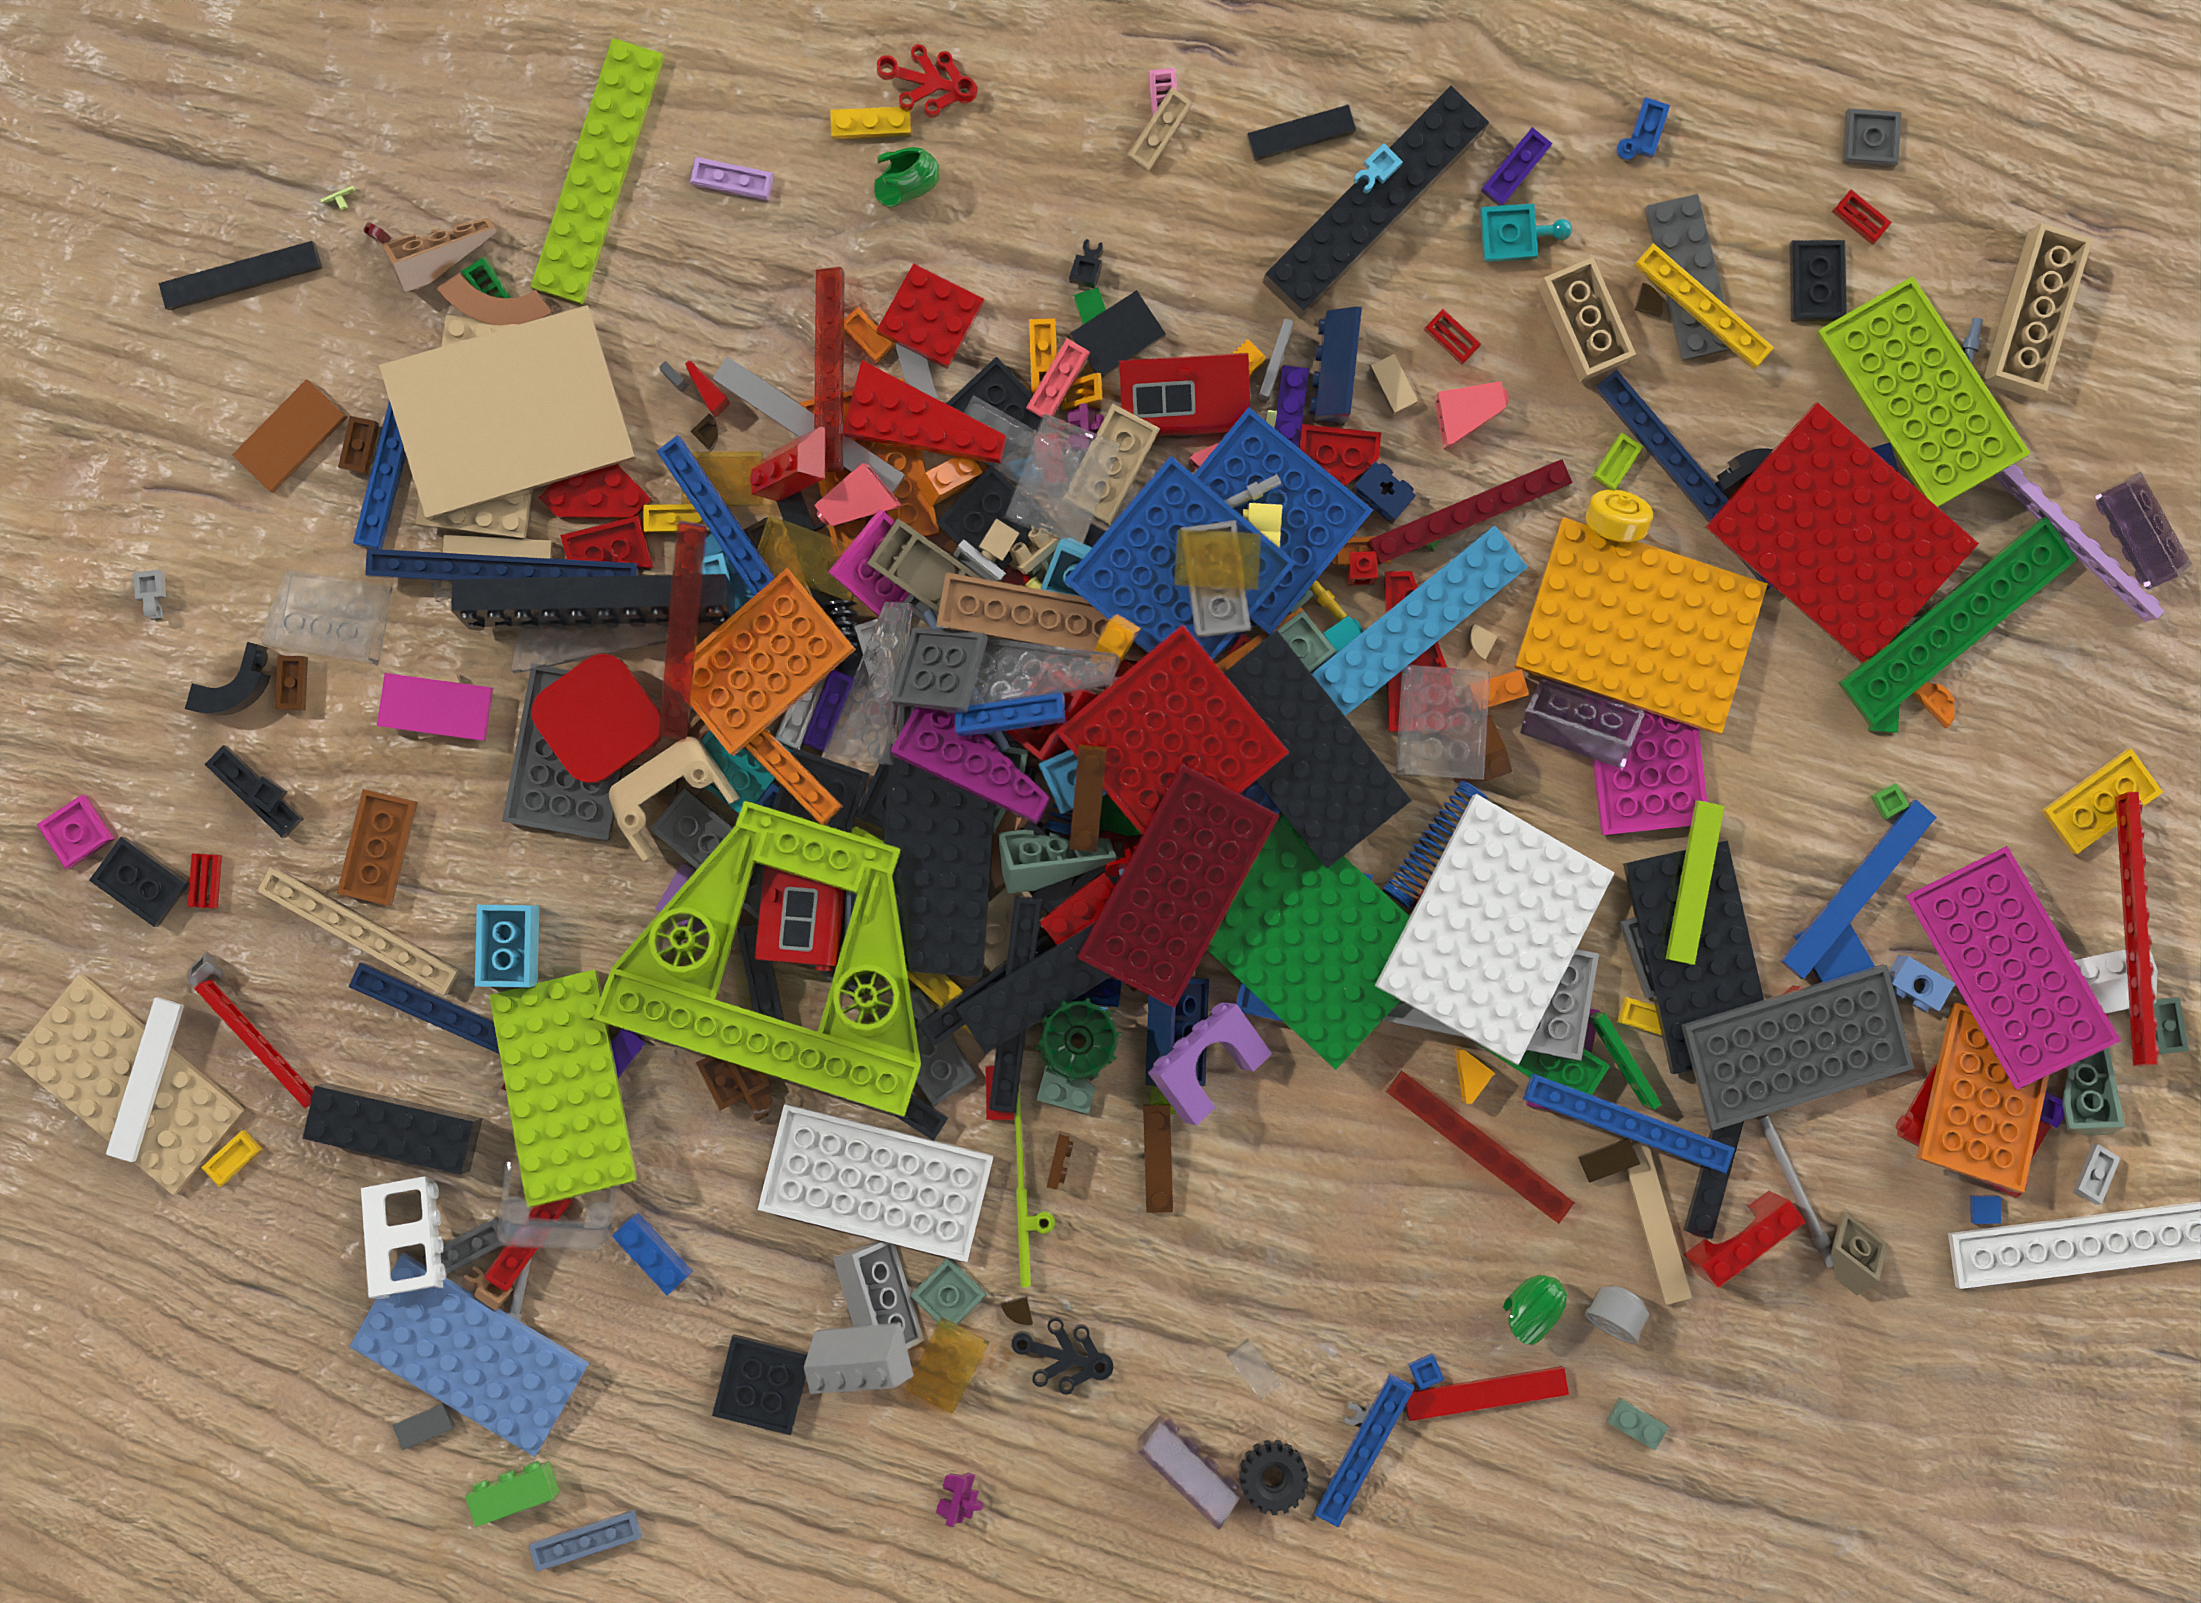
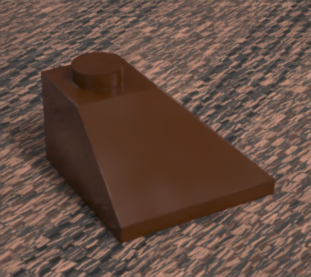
[1439,715,1513,782]

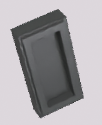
[392,1403,455,1450]

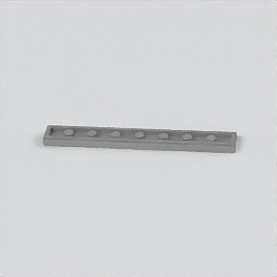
[712,357,906,494]

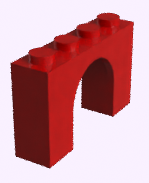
[1683,1190,1806,1288]

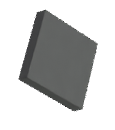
[1842,108,1901,167]

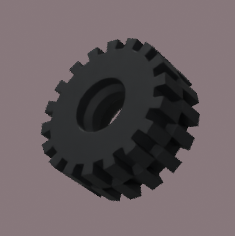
[1239,1440,1309,1515]

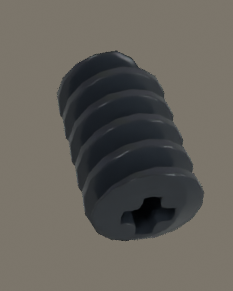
[823,600,857,659]

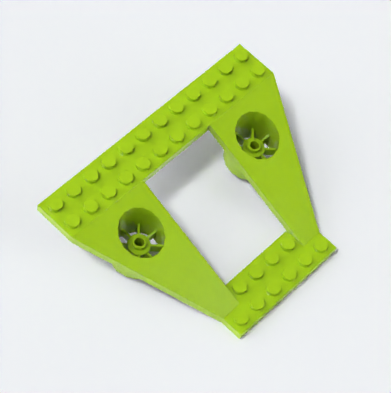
[593,801,921,1117]

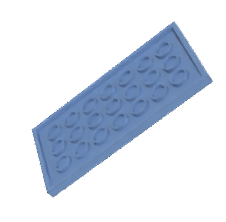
[349,1253,590,1457]

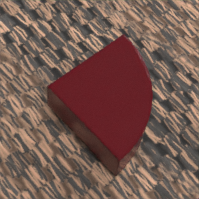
[363,222,392,244]

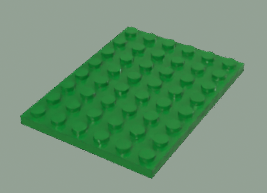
[1206,812,1410,1070]

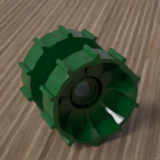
[1035,998,1121,1084]

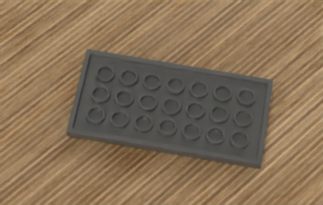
[1681,964,1914,1130]

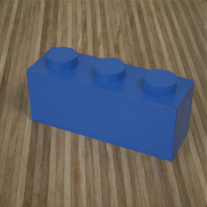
[612,1212,693,1296]

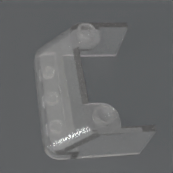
[497,1162,617,1251]

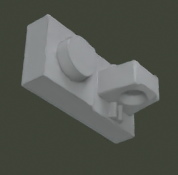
[2073,1144,2121,1205]

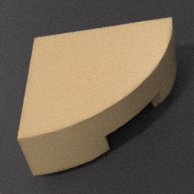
[1470,624,1498,660]

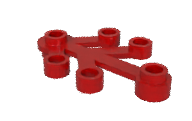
[876,44,978,118]

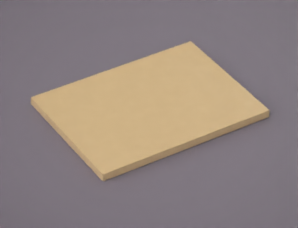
[379,305,636,520]

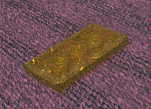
[757,515,854,601]

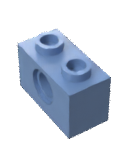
[1889,955,1955,1013]

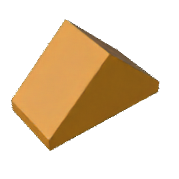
[1061,373,1102,410]
[1455,1048,1495,1104]

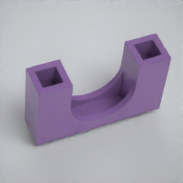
[1148,1002,1272,1126]

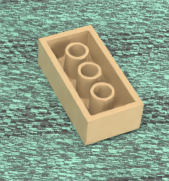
[1538,257,1636,383]

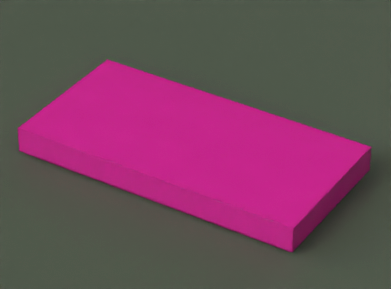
[377,673,494,741]

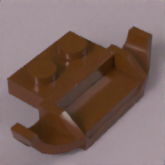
[695,1056,771,1122]

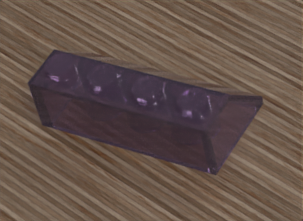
[2095,471,2192,590]
[1520,677,1645,769]
[1138,1415,1240,1530]

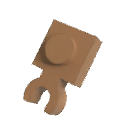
[461,1267,514,1311]

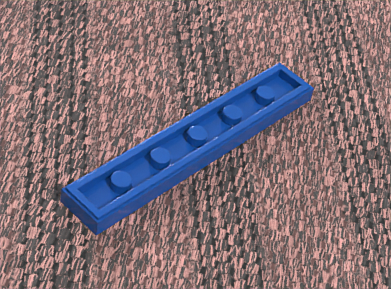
[353,400,406,549]
[1314,1373,1414,1527]

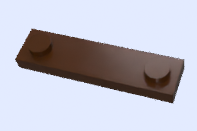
[1069,745,1107,852]
[1143,1104,1173,1213]

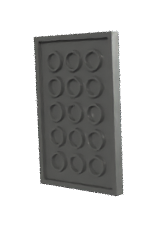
[502,664,622,841]

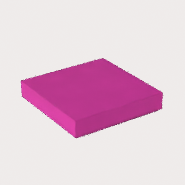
[36,795,114,869]

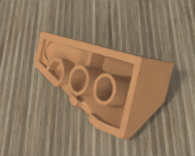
[381,218,497,292]

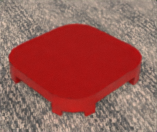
[532,654,664,783]

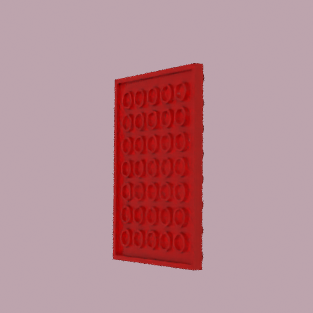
[1705,402,1979,664]

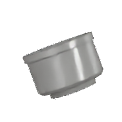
[1584,1286,1649,1344]

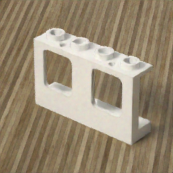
[361,1176,446,1300]

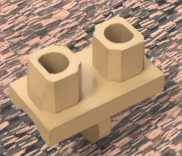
[1009,527,1059,575]

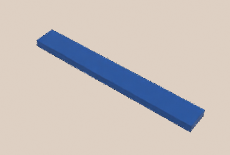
[657,435,776,596]
[1780,799,1937,979]
[1523,1073,1735,1174]

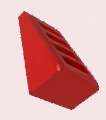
[685,360,730,417]

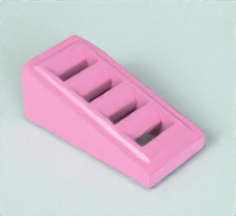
[1149,68,1180,127]

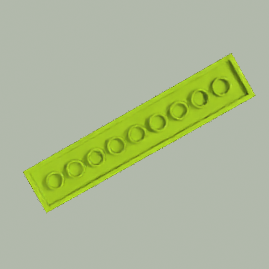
[530,38,665,305]

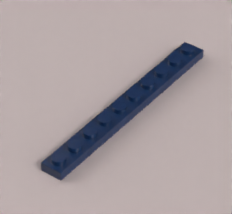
[1594,369,1773,590]
[365,549,639,581]

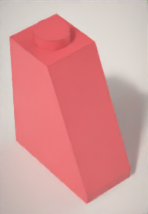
[1434,381,1509,450]
[814,463,902,526]

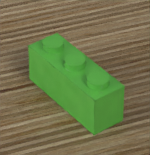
[465,1460,560,1527]

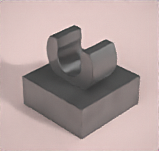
[188,951,223,987]

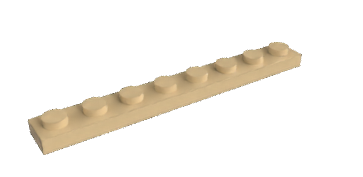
[257,868,460,995]

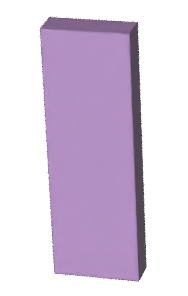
[690,157,774,201]

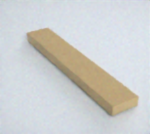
[1626,1142,1692,1305]

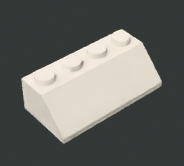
[2074,950,2158,1014]

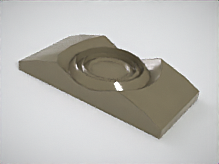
[867,519,983,614]

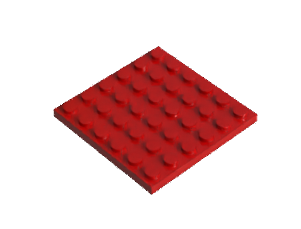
[1055,625,1289,835]

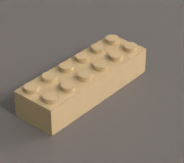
[1983,223,2093,398]

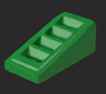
[461,257,511,298]

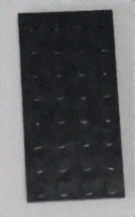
[1223,630,1412,869]
[884,753,996,977]
[1623,840,1764,1074]

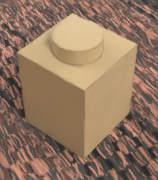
[978,519,1019,563]

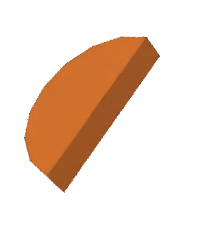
[1912,682,1955,728]

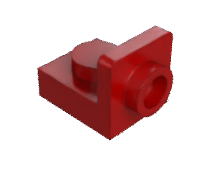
[1347,551,1378,586]

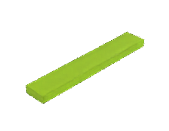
[1666,800,1725,965]

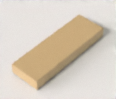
[1127,87,1193,171]

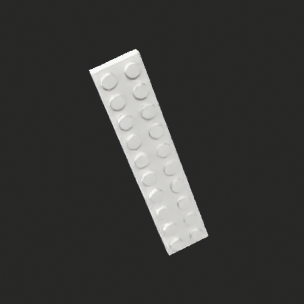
[1948,1201,2201,1289]

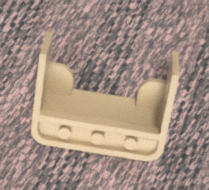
[609,737,740,861]

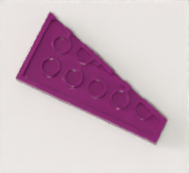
[890,707,1049,824]

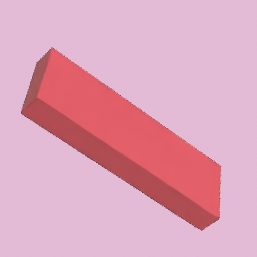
[1026,339,1090,423]

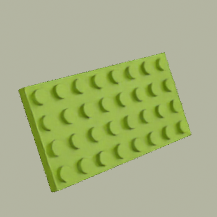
[1816,276,2031,507]
[489,969,637,1208]

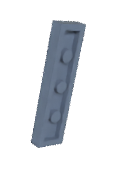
[528,1509,642,1572]

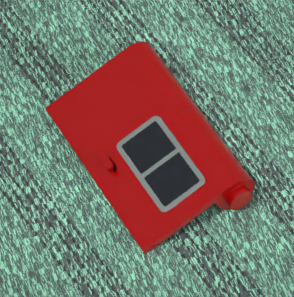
[1119,353,1250,437]
[755,866,845,971]

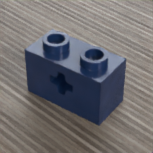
[1352,461,1416,524]

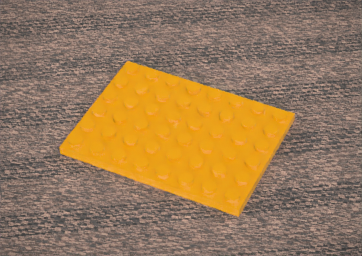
[1514,517,1767,735]

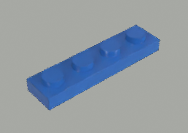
[955,693,1065,737]

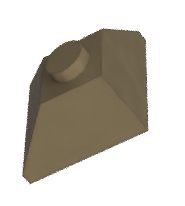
[1832,1211,1888,1295]

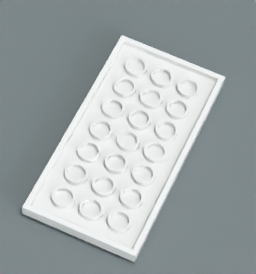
[758,1103,994,1262]

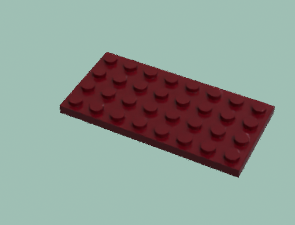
[1077,763,1279,1008]

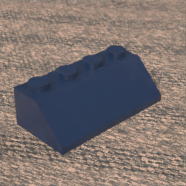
[1309,306,1362,425]
[1145,978,1209,1087]

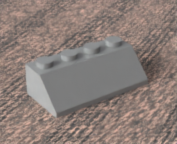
[833,1241,924,1349]
[804,1323,913,1394]

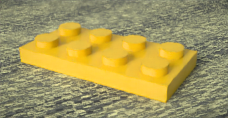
[2041,749,2163,854]

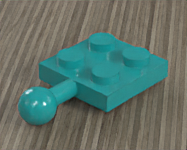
[1480,204,1572,262]

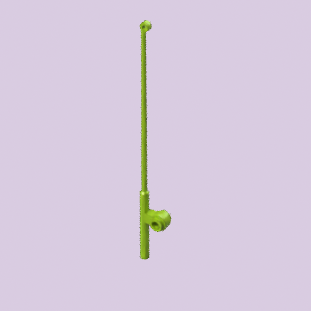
[1015,1083,1055,1287]

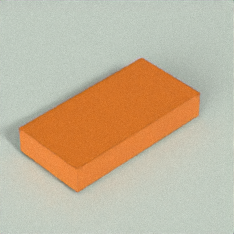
[839,307,896,364]

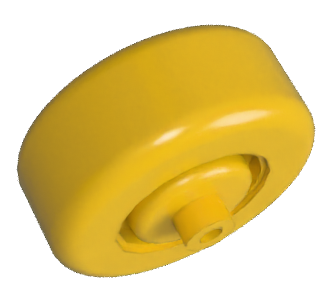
[1585,489,1653,542]

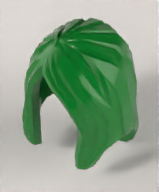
[874,147,939,207]
[1503,1275,1567,1345]

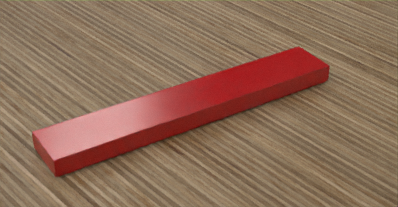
[194,980,314,1109]
[1406,1366,1569,1421]

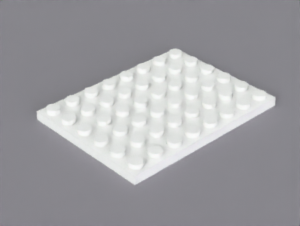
[1375,794,1614,1064]

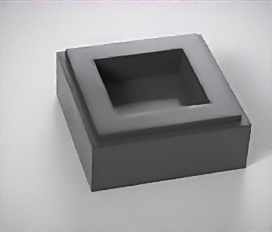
[659,361,689,392]

